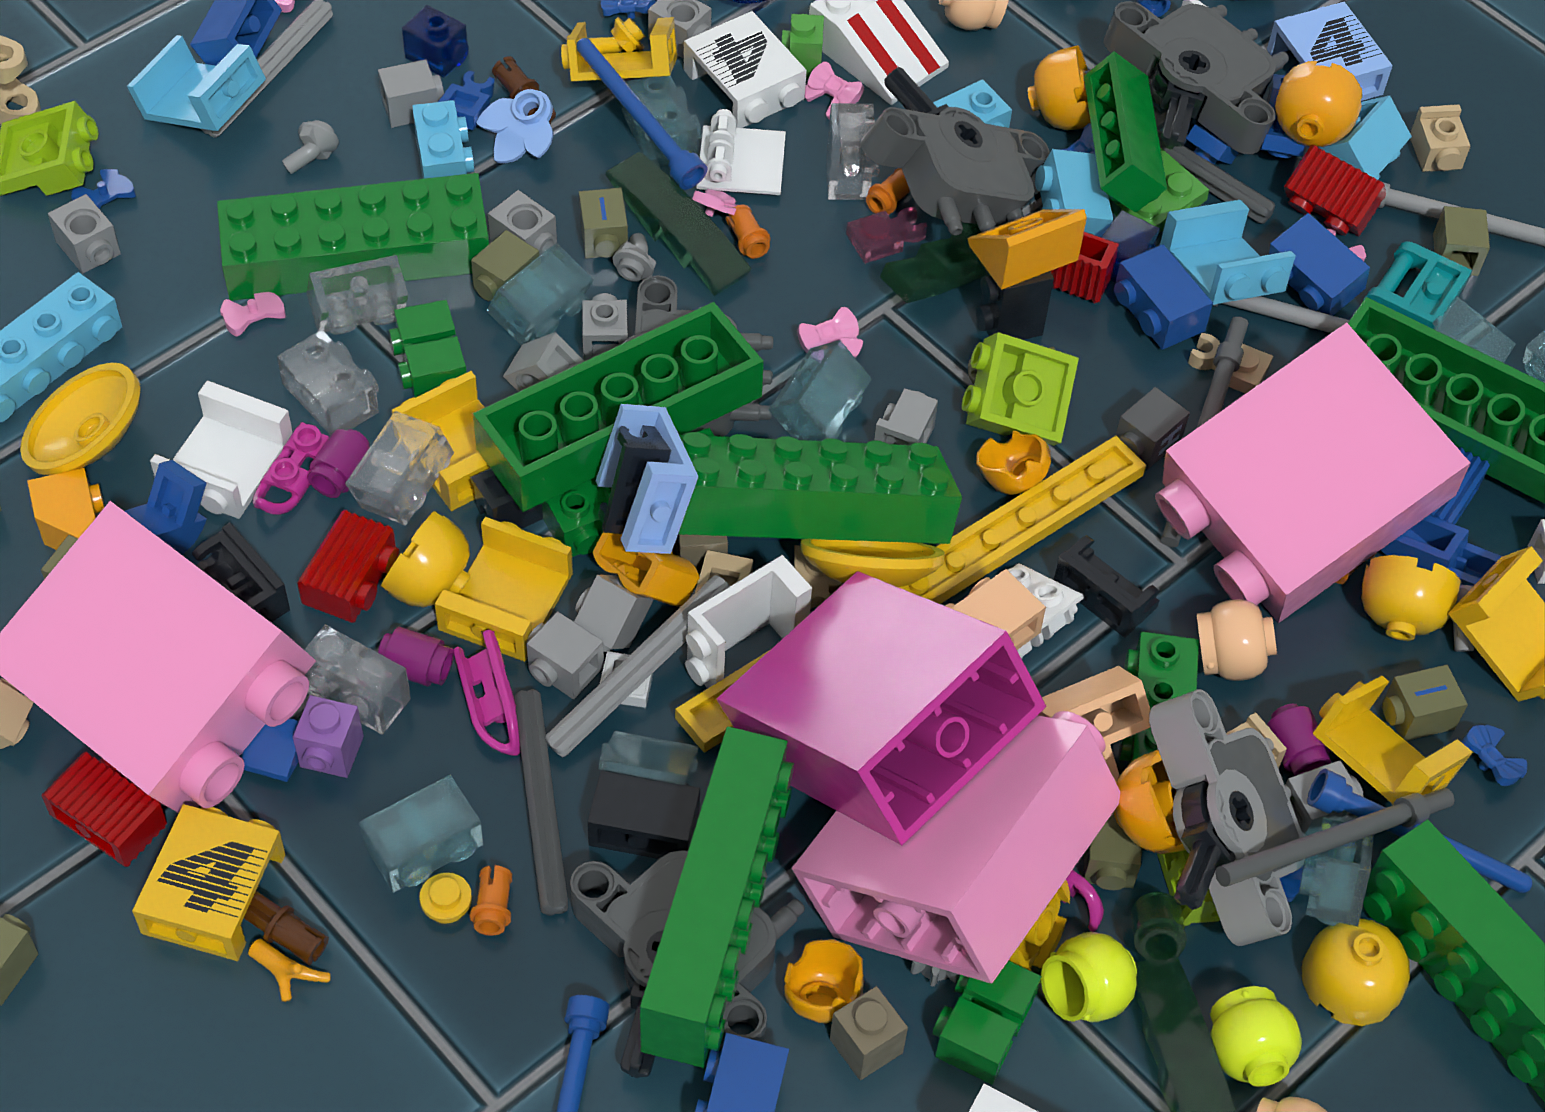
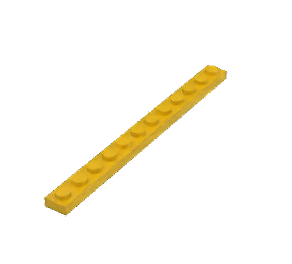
[675,436,1146,753]

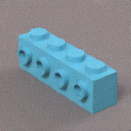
[0,272,122,422]

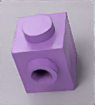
[293,695,364,778]

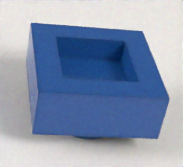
[1186,125,1239,165]

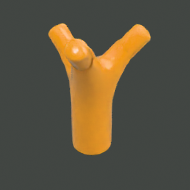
[248,939,331,1002]

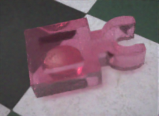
[846,207,927,264]

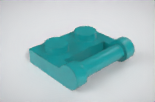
[1363,241,1473,331]

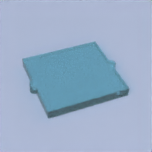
[1433,296,1516,363]
[598,731,699,785]

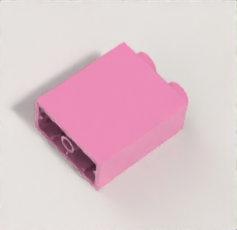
[1155,322,1470,623]
[0,501,316,813]
[792,711,1121,984]

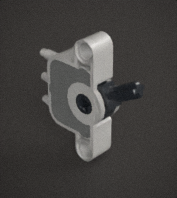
[1149,690,1307,946]

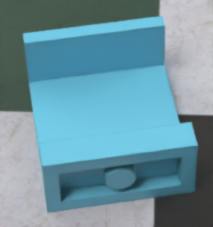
[127,35,266,131]
[1160,200,1296,305]

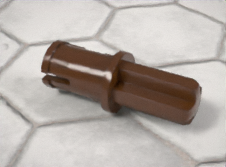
[492,56,556,125]
[244,891,329,965]

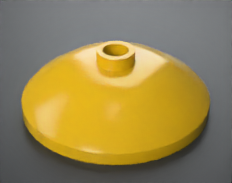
[20,363,140,475]
[800,539,945,587]

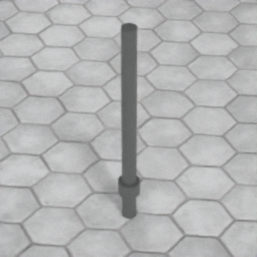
[1161,317,1249,547]
[1215,788,1455,887]

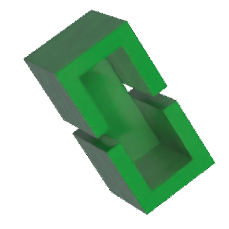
[389,299,467,398]
[932,961,1042,1085]

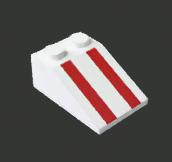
[809,0,949,105]

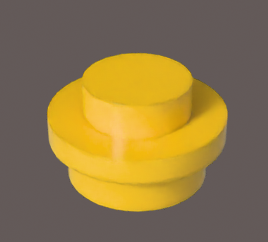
[420,873,472,924]

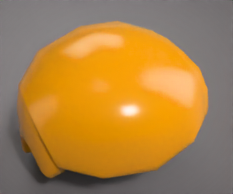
[976,431,1051,495]
[784,939,864,1023]

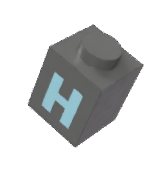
[1116,387,1190,469]

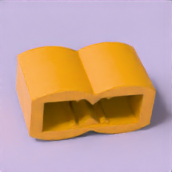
[593,532,700,607]

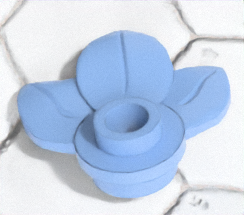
[476,89,553,163]

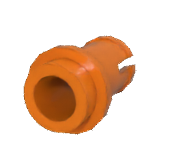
[866,168,910,215]
[725,204,771,259]
[470,865,513,936]

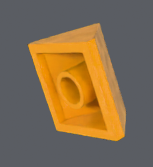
[967,209,1087,290]

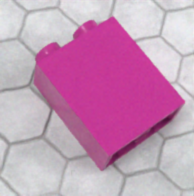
[717,571,1047,846]

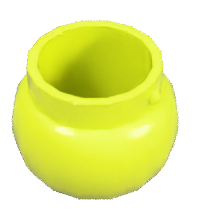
[1041,932,1137,1022]
[1210,986,1302,1087]

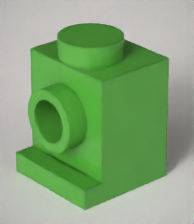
[782,14,824,79]

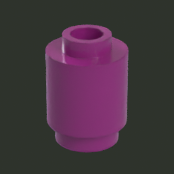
[308,429,373,498]
[377,626,454,686]
[1267,704,1331,776]

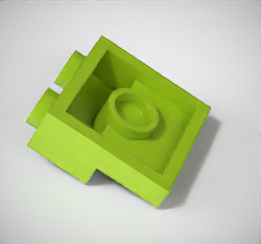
[0,101,99,196]
[962,332,1079,446]

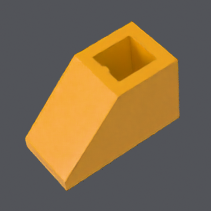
[27,468,105,550]

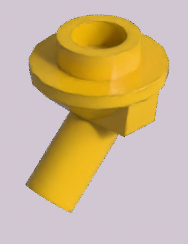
[588,17,645,54]

